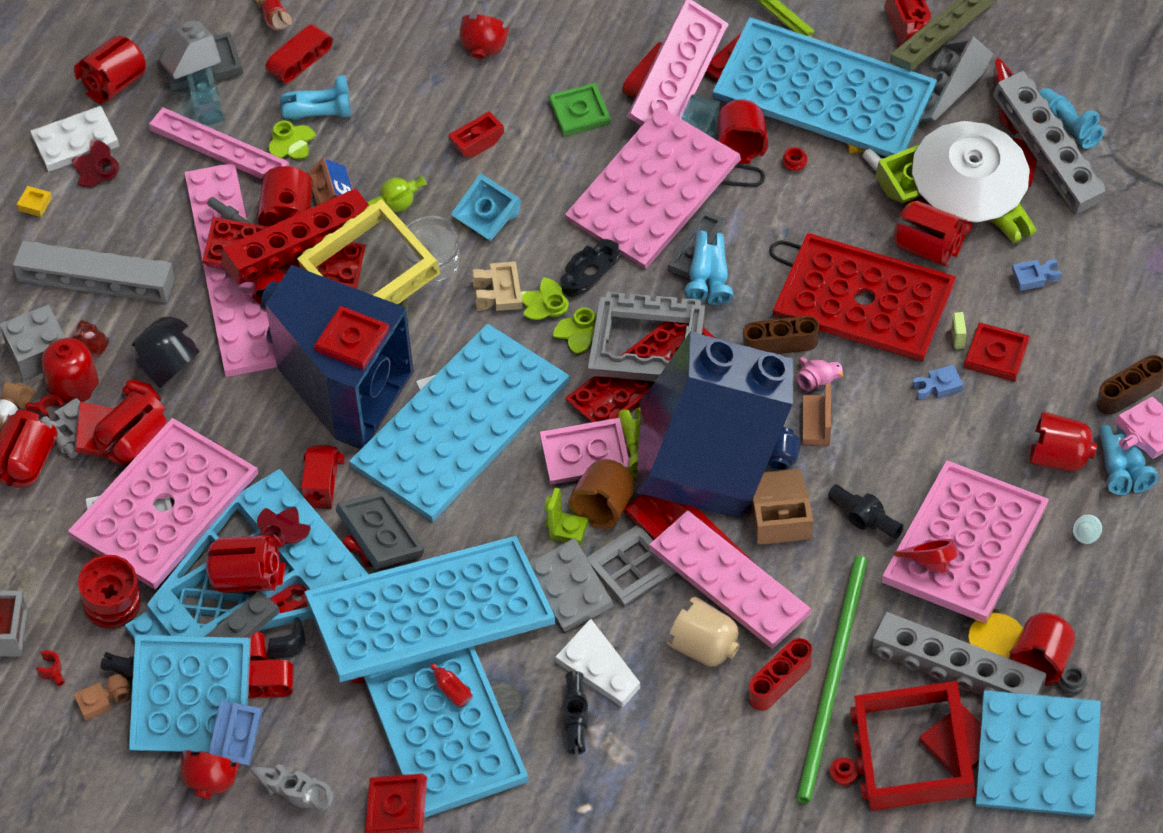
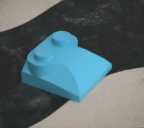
[451,173,522,241]

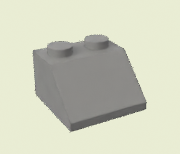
[160,21,221,79]

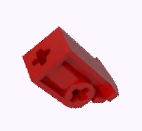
[884,0,931,48]
[301,445,345,509]

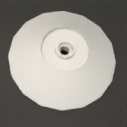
[912,121,1029,222]

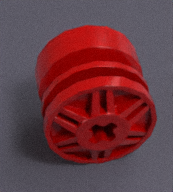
[78,555,141,629]

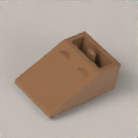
[750,469,813,545]

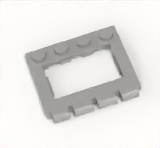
[588,292,705,381]

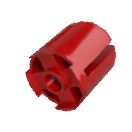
[74,35,146,104]
[894,201,968,268]
[93,389,167,466]
[0,410,58,488]
[206,534,285,593]

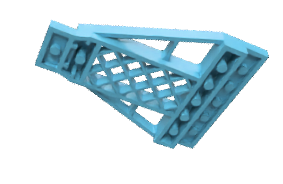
[125,469,369,641]

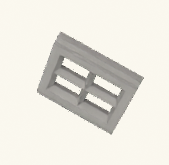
[586,525,677,607]

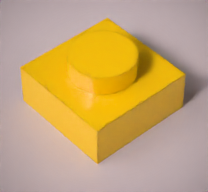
[17,186,52,217]

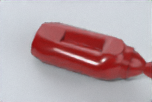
[430,663,473,707]

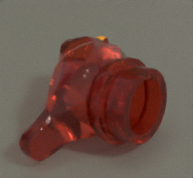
[72,320,109,356]

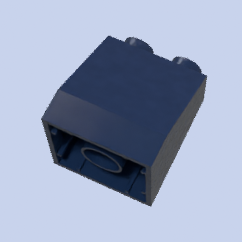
[261,265,414,449]
[637,331,793,518]

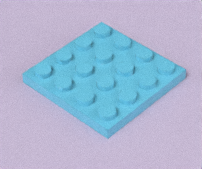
[129,635,251,753]
[976,690,1101,817]

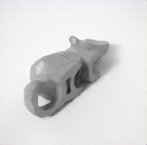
[251,764,333,811]

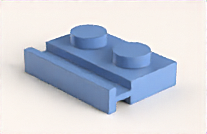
[209,700,263,766]

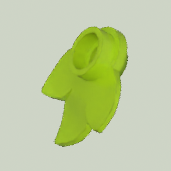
[269,121,316,160]
[521,277,569,320]
[553,307,597,354]

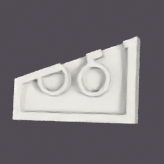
[556,619,640,708]

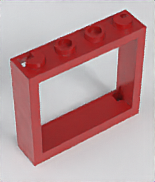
[850,681,976,811]

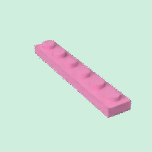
[149,107,290,179]

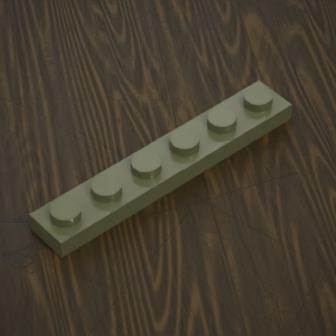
[890,0,997,71]

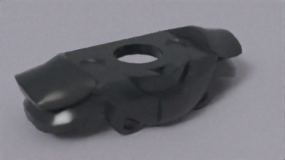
[560,239,622,297]

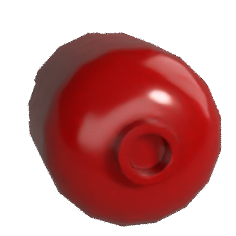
[717,99,768,164]
[42,338,99,404]
[1029,412,1097,472]
[1009,613,1076,685]

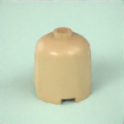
[667,597,740,667]

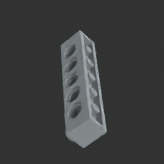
[993,71,1106,215]
[872,612,1047,696]

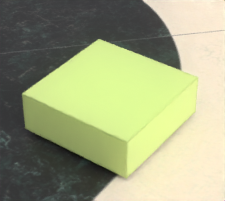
[951,312,967,350]

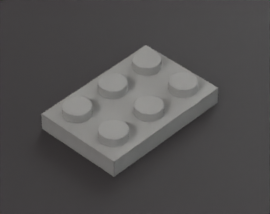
[530,538,614,633]

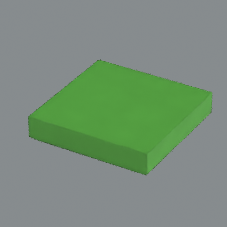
[548,83,611,137]

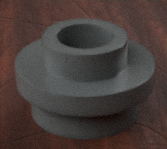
[1058,665,1087,694]

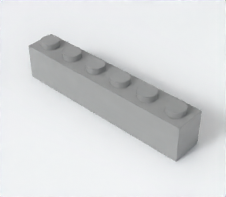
[13,241,175,303]

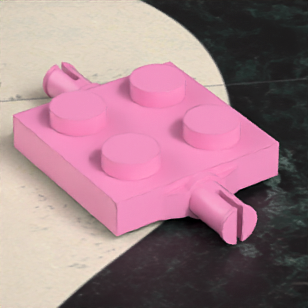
[1115,396,1163,459]

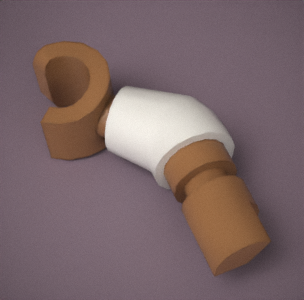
[0,381,35,430]

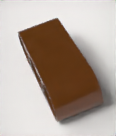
[742,316,819,354]
[1097,355,1163,414]

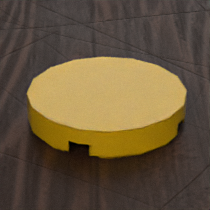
[968,613,1022,659]

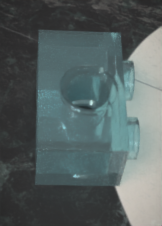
[187,66,225,126]
[681,94,720,138]

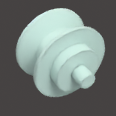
[1073,515,1102,544]

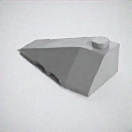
[920,36,993,123]

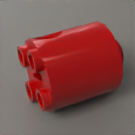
[258,166,313,227]

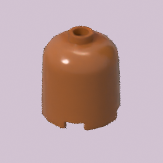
[568,459,635,529]

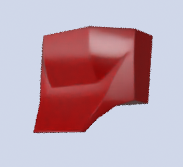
[448,111,504,157]

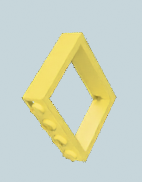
[297,199,441,304]

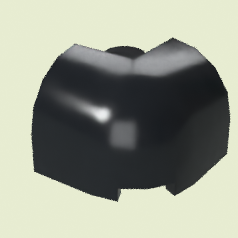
[131,316,200,388]

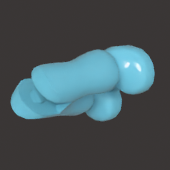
[684,230,734,305]
[1098,425,1159,495]

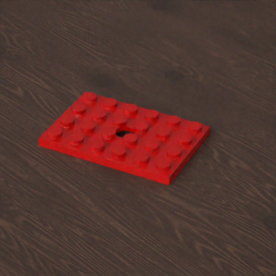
[773,232,956,362]

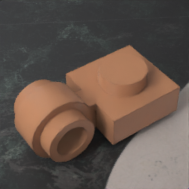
[74,674,131,721]

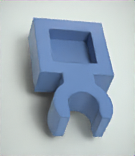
[1012,259,1062,291]
[912,365,963,400]

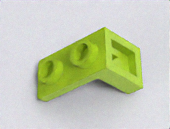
[544,488,589,546]

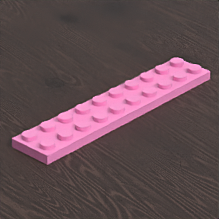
[185,163,277,377]

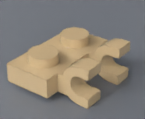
[472,261,522,311]

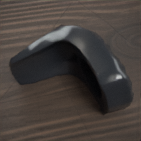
[267,617,306,659]

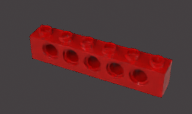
[221,188,369,285]

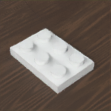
[30,106,119,172]

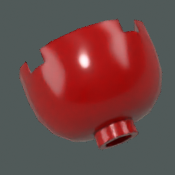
[459,14,509,59]
[180,750,239,799]

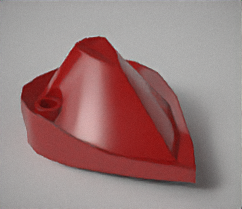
[894,539,959,573]

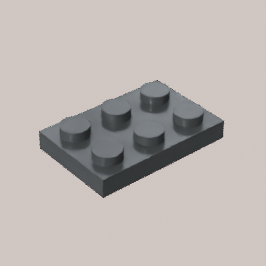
[159,32,243,91]
[336,491,425,569]

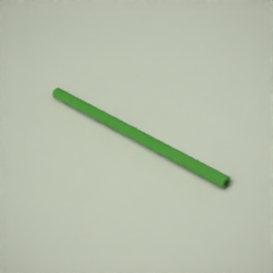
[796,556,868,804]

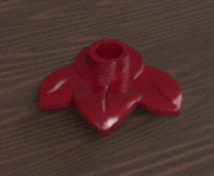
[72,139,119,188]
[257,506,311,549]

